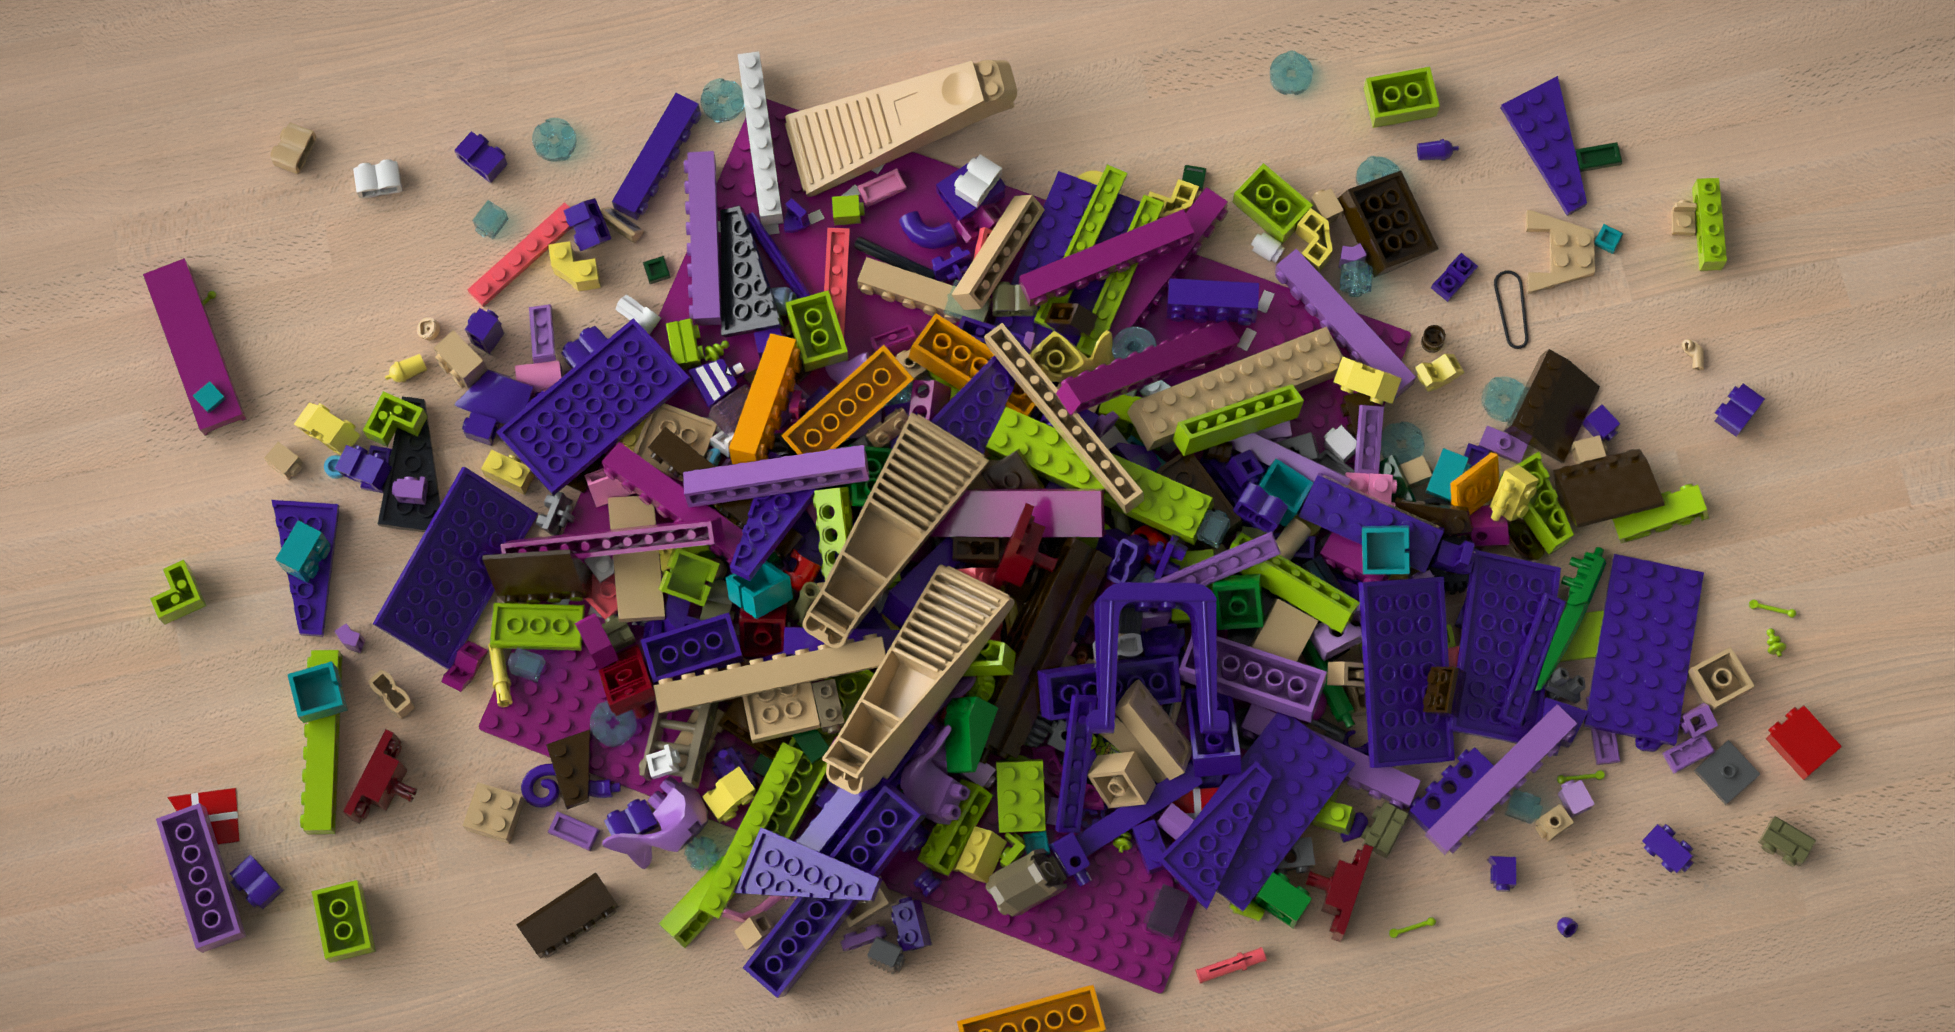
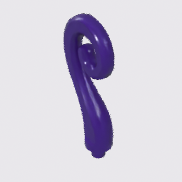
[521,763,621,808]

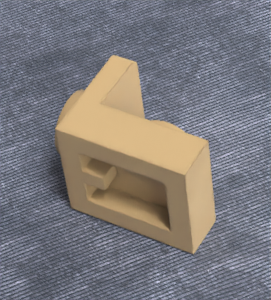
[1671,200,1697,236]

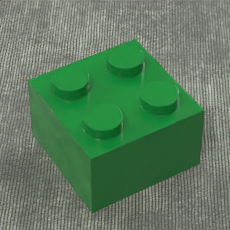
[1213,574,1265,630]
[1255,872,1312,929]

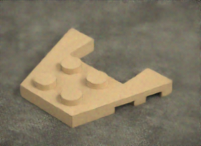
[1526,210,1595,294]

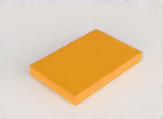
[1450,452,1499,515]

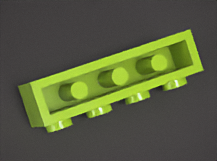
[917,779,993,876]

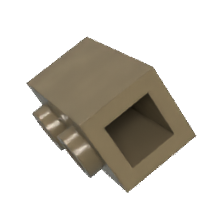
[812,678,845,734]

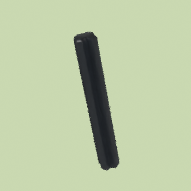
[854,237,935,279]

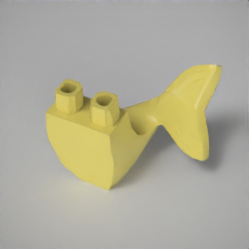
[1030,330,1115,382]

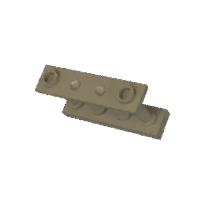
[639,700,719,789]

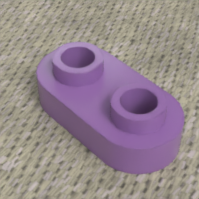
[840,924,887,951]

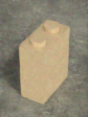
[1249,598,1318,662]

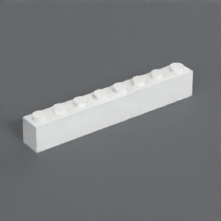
[737,51,784,226]

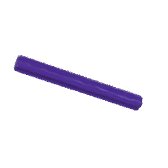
[746,212,811,299]

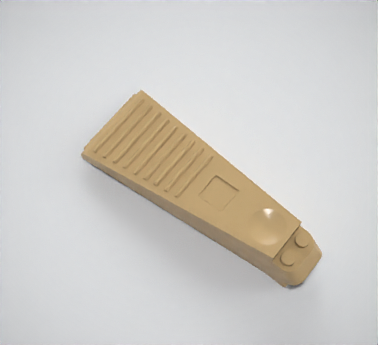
[785,60,1017,197]
[803,412,989,648]
[822,565,1014,794]

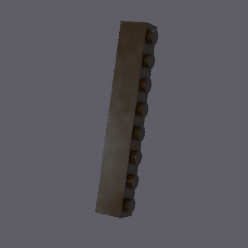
[648,427,806,562]

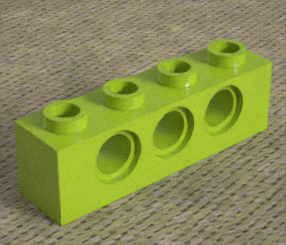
[1692,178,1727,271]
[813,486,853,581]

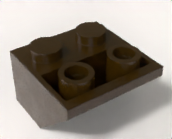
[1423,666,1467,718]

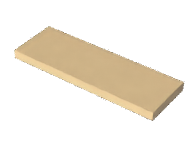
[608,496,665,623]

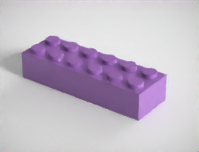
[1179,636,1327,723]
[156,803,247,953]

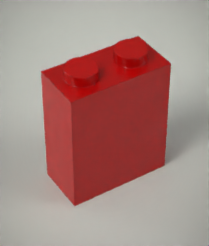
[1766,705,1842,780]

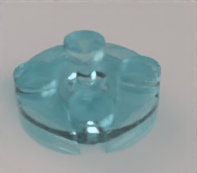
[1269,50,1313,95]
[700,78,744,123]
[532,118,577,162]
[1356,156,1400,186]
[1481,376,1525,422]
[1380,422,1425,464]
[590,701,637,747]

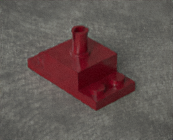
[991,503,1058,590]
[598,644,656,719]
[343,729,417,824]
[1305,844,1373,942]

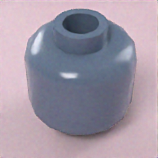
[771,287,797,316]

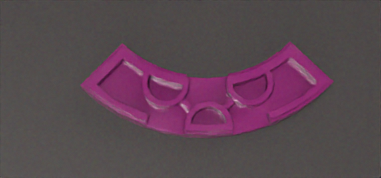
[1032,746,1104,810]

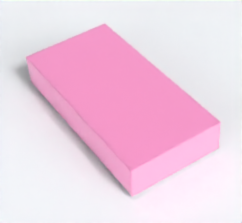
[857,169,907,207]

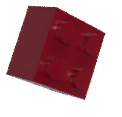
[739,604,788,657]

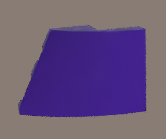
[454,369,533,424]

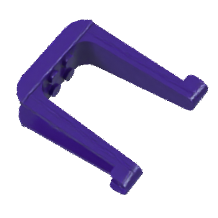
[1086,582,1229,734]

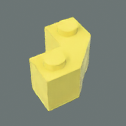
[1148,179,1199,219]
[1295,208,1333,273]
[548,241,601,291]
[1333,357,1402,405]
[294,403,360,455]
[703,767,756,823]

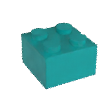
[1425,448,1471,503]
[1258,458,1313,527]
[275,521,330,583]
[1362,525,1410,574]
[726,561,793,619]
[287,661,348,723]

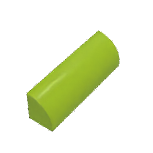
[659,856,736,948]

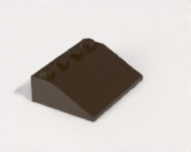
[1337,170,1439,278]
[1504,349,1600,463]
[1553,448,1665,528]
[483,549,592,604]
[516,872,619,959]

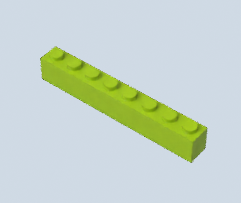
[300,650,343,835]

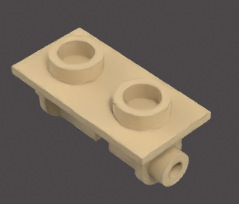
[865,407,909,448]

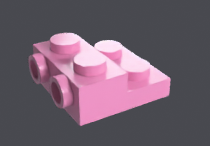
[1345,472,1397,506]

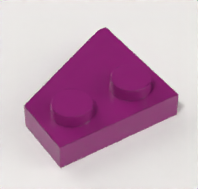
[789,390,807,426]

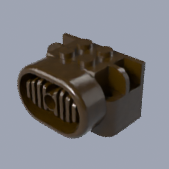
[1157,453,1243,551]

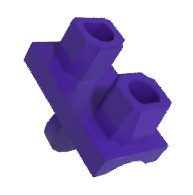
[932,246,972,283]
[1147,534,1188,579]

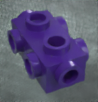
[712,747,759,796]

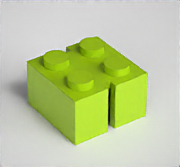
[658,548,720,606]

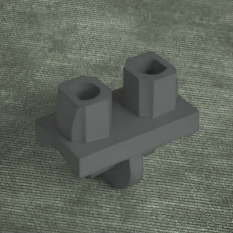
[536,492,575,536]
[1544,667,1586,703]

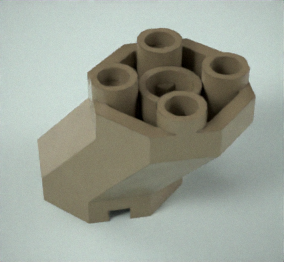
[986,849,1067,917]

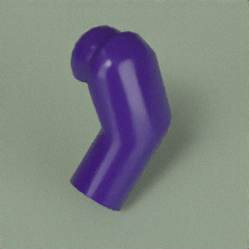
[1635,738,1663,752]
[1340,812,1368,843]

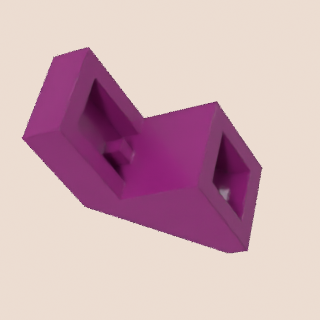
[954,203,1003,243]
[575,613,619,670]
[441,640,488,692]

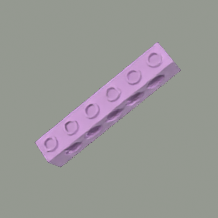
[1310,570,1434,661]

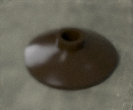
[1508,521,1544,560]

